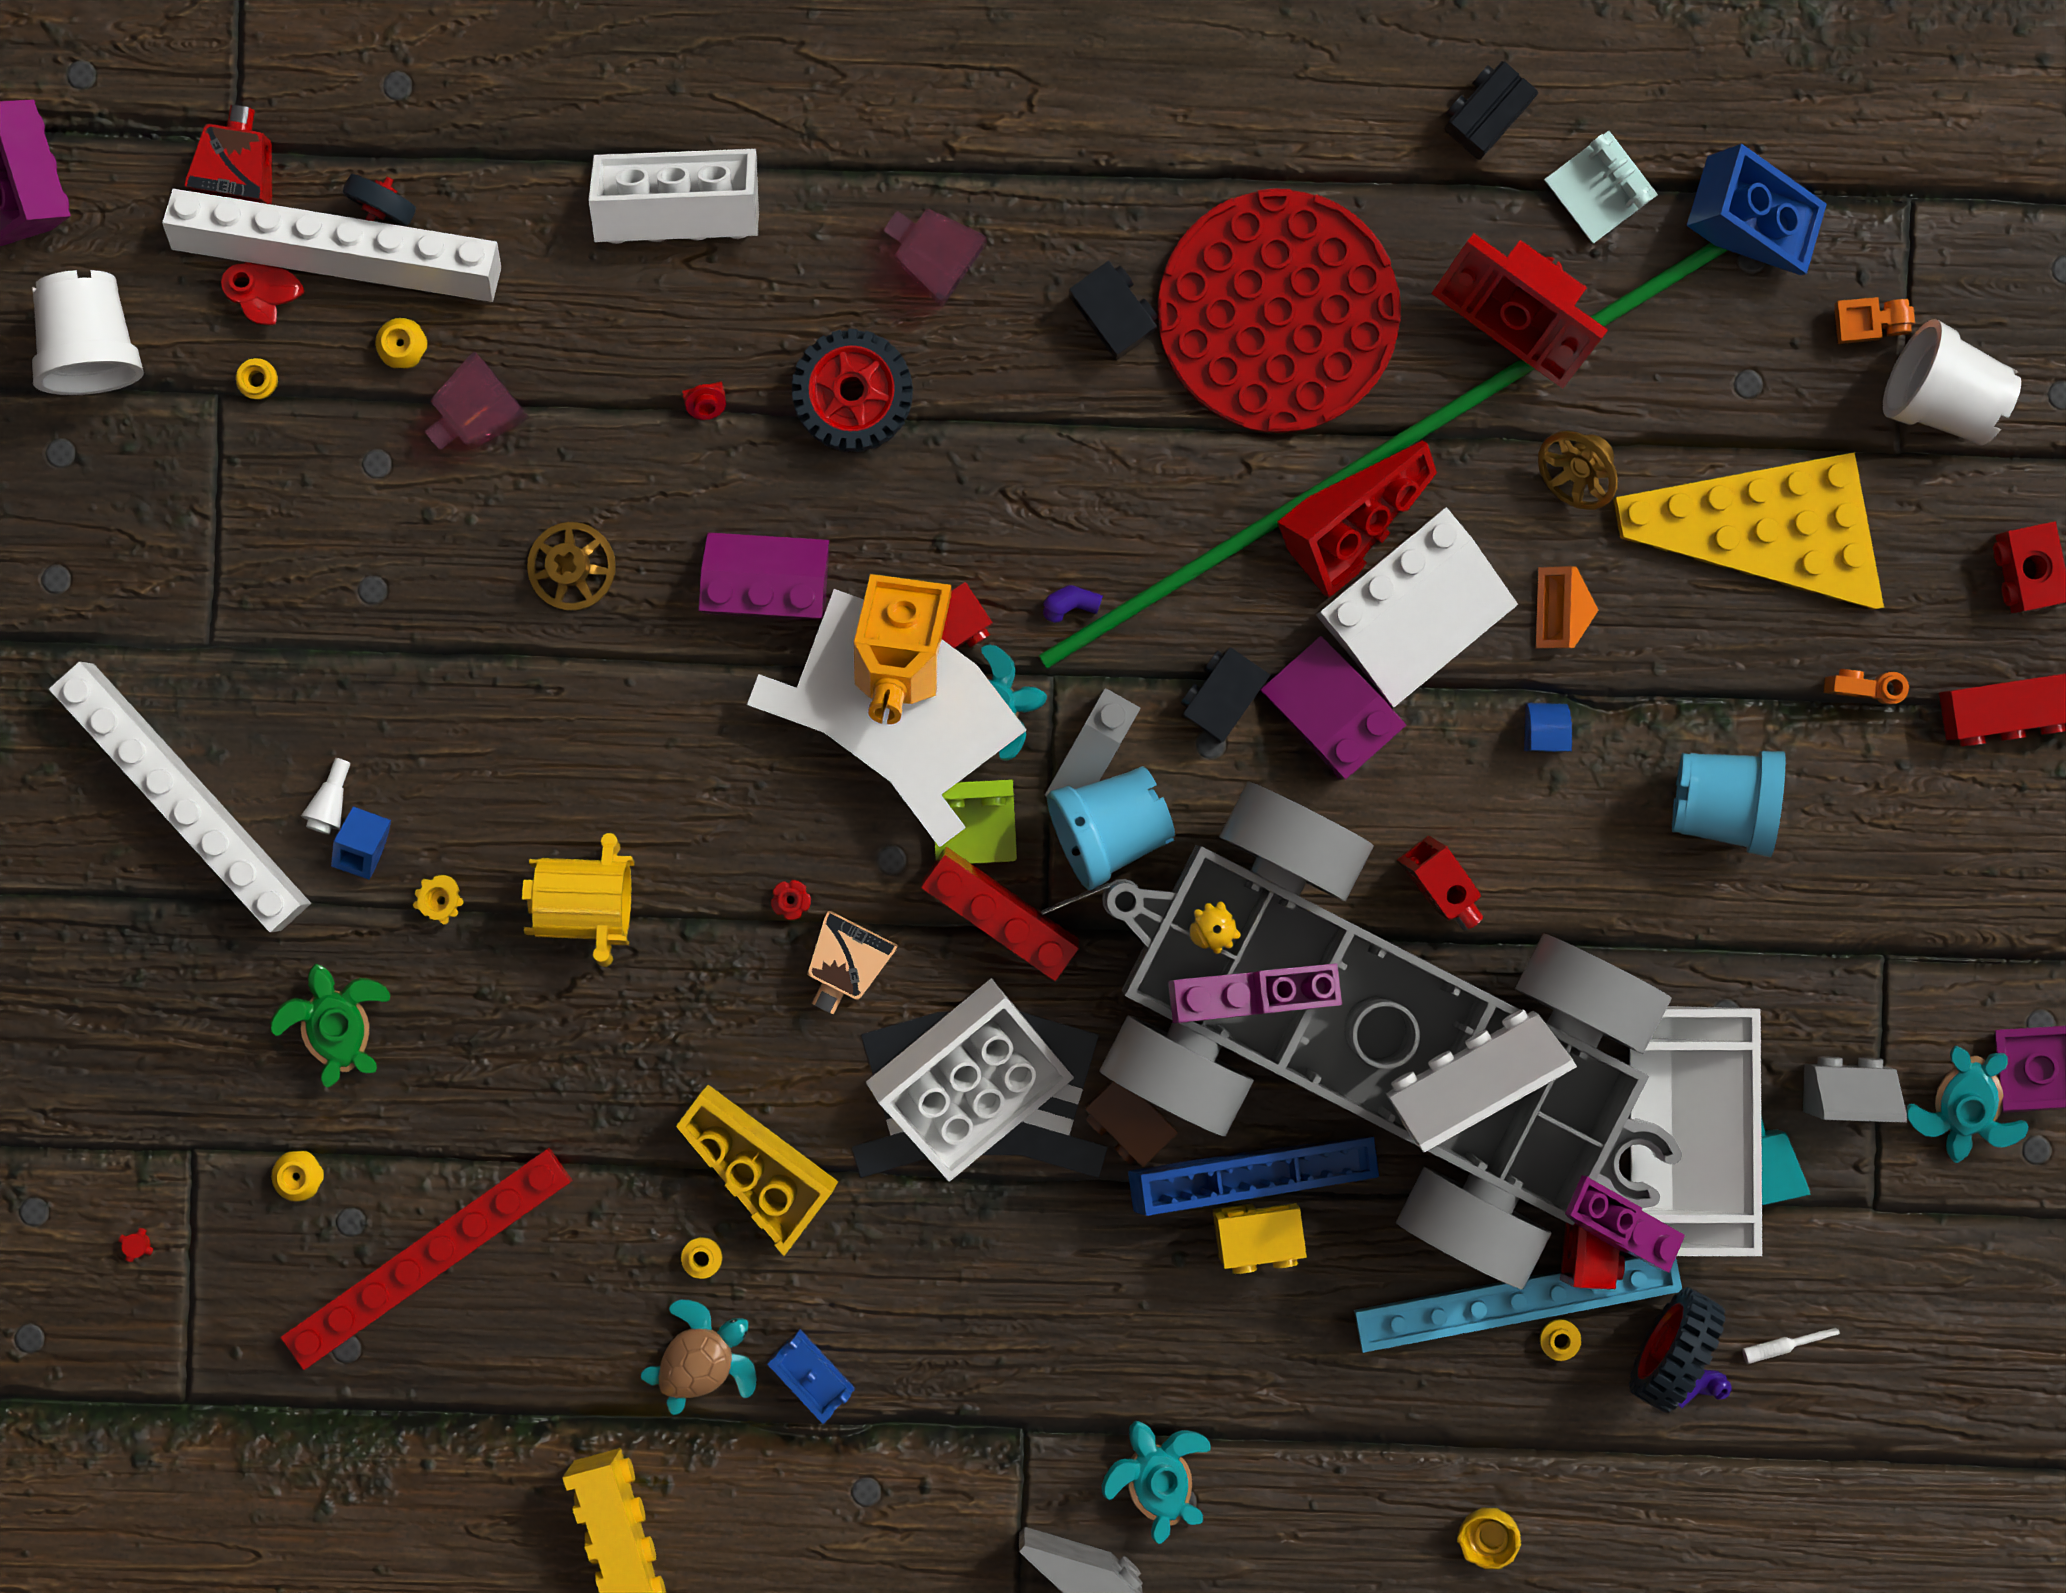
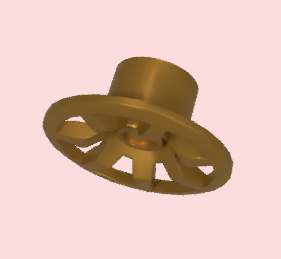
[1538,431,1618,510]
[527,522,616,610]

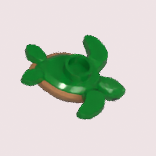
[270,964,390,1087]

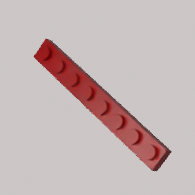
[281,1148,573,1370]

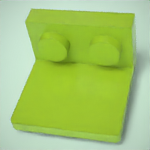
[935,780,1017,864]

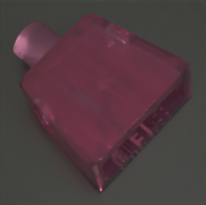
[884,209,987,307]
[425,351,529,450]

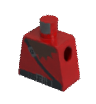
[185,105,272,205]
[1397,835,1483,931]

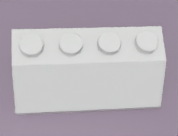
[589,149,759,244]

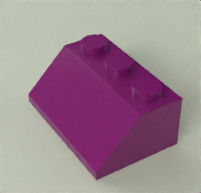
[0,100,71,246]
[699,532,830,621]

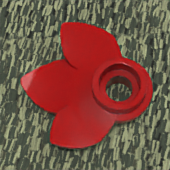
[221,262,305,325]

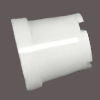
[32,270,144,395]
[1883,319,2021,445]

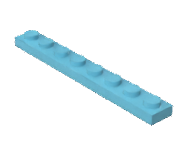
[1354,1256,1682,1353]

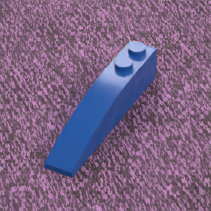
[1128,1136,1379,1216]

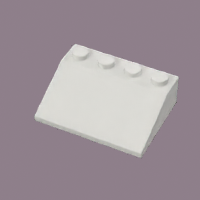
[1316,507,1518,708]
[866,978,1074,1182]
[1386,1009,1577,1152]

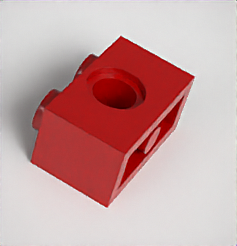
[1993,521,2066,613]

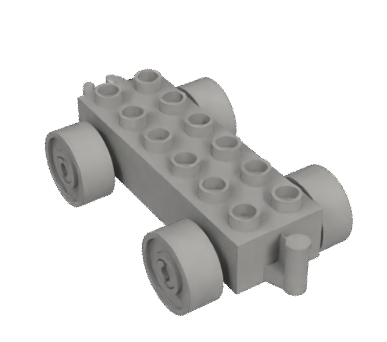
[1099,781,1682,1289]

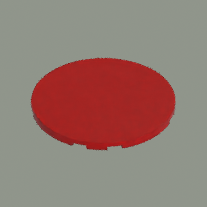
[1157,188,1401,433]

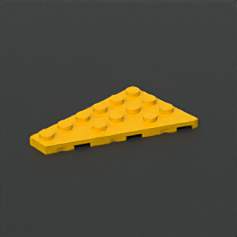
[1613,452,1884,610]

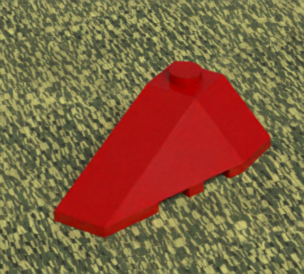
[1277,440,1437,598]

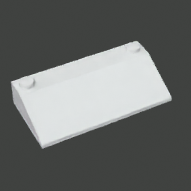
[1629,1006,1762,1256]

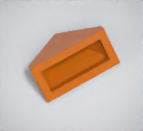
[1536,566,1599,649]

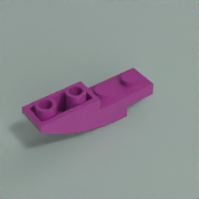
[1168,963,1342,1023]
[1565,1175,1685,1273]

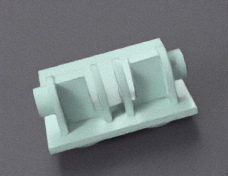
[1544,131,1658,244]

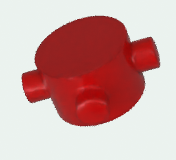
[118,1228,154,1262]

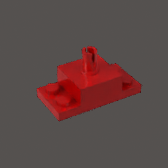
[1431,233,1608,389]

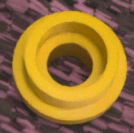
[236,358,278,400]
[681,1237,722,1279]
[1540,1319,1581,1361]

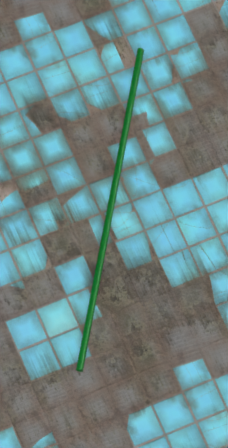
[1038,242,1728,669]

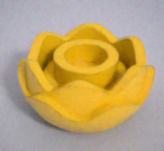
[375,318,427,368]
[271,1151,324,1201]

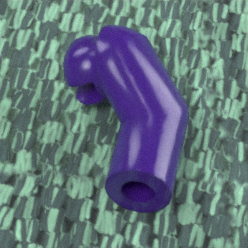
[1043,585,1103,623]
[1679,1369,1732,1409]

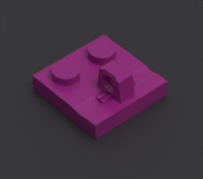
[1994,1026,2066,1113]

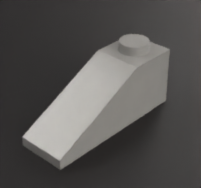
[1045,688,1141,797]

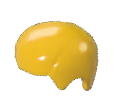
[1457,1507,1521,1569]

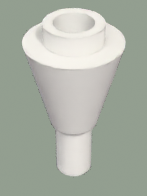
[301,758,351,834]

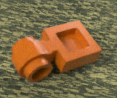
[1834,297,1915,344]
[1823,669,1909,705]

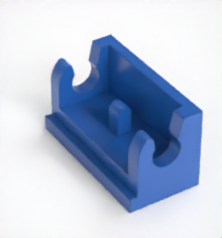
[767,1329,855,1424]

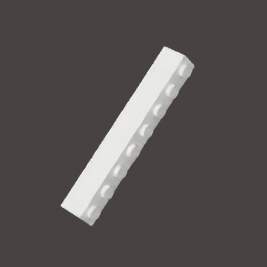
[162,189,501,302]
[49,662,312,932]

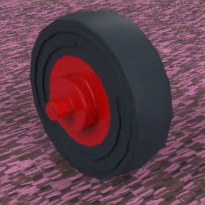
[342,174,416,227]

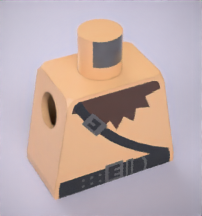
[807,911,898,1014]

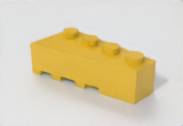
[676,1085,838,1256]
[562,1448,666,1593]

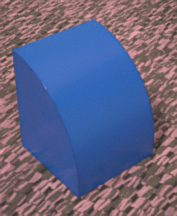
[1524,703,1572,752]
[331,807,391,880]

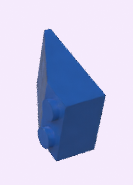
[1687,144,1827,275]

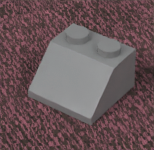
[1803,1057,1907,1123]

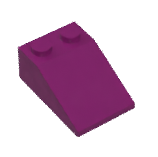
[1260,636,1406,780]

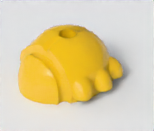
[413,875,464,925]
[1190,901,1241,954]

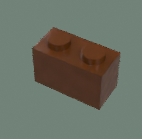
[1085,1080,1178,1167]

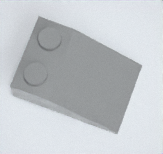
[1019,1527,1143,1593]

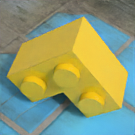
[1213,1203,1307,1274]

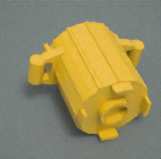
[522,833,635,967]

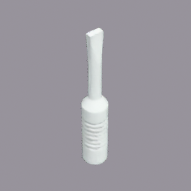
[1742,1328,1840,1364]

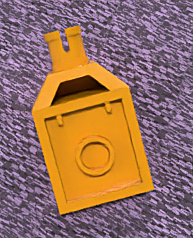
[854,574,951,725]

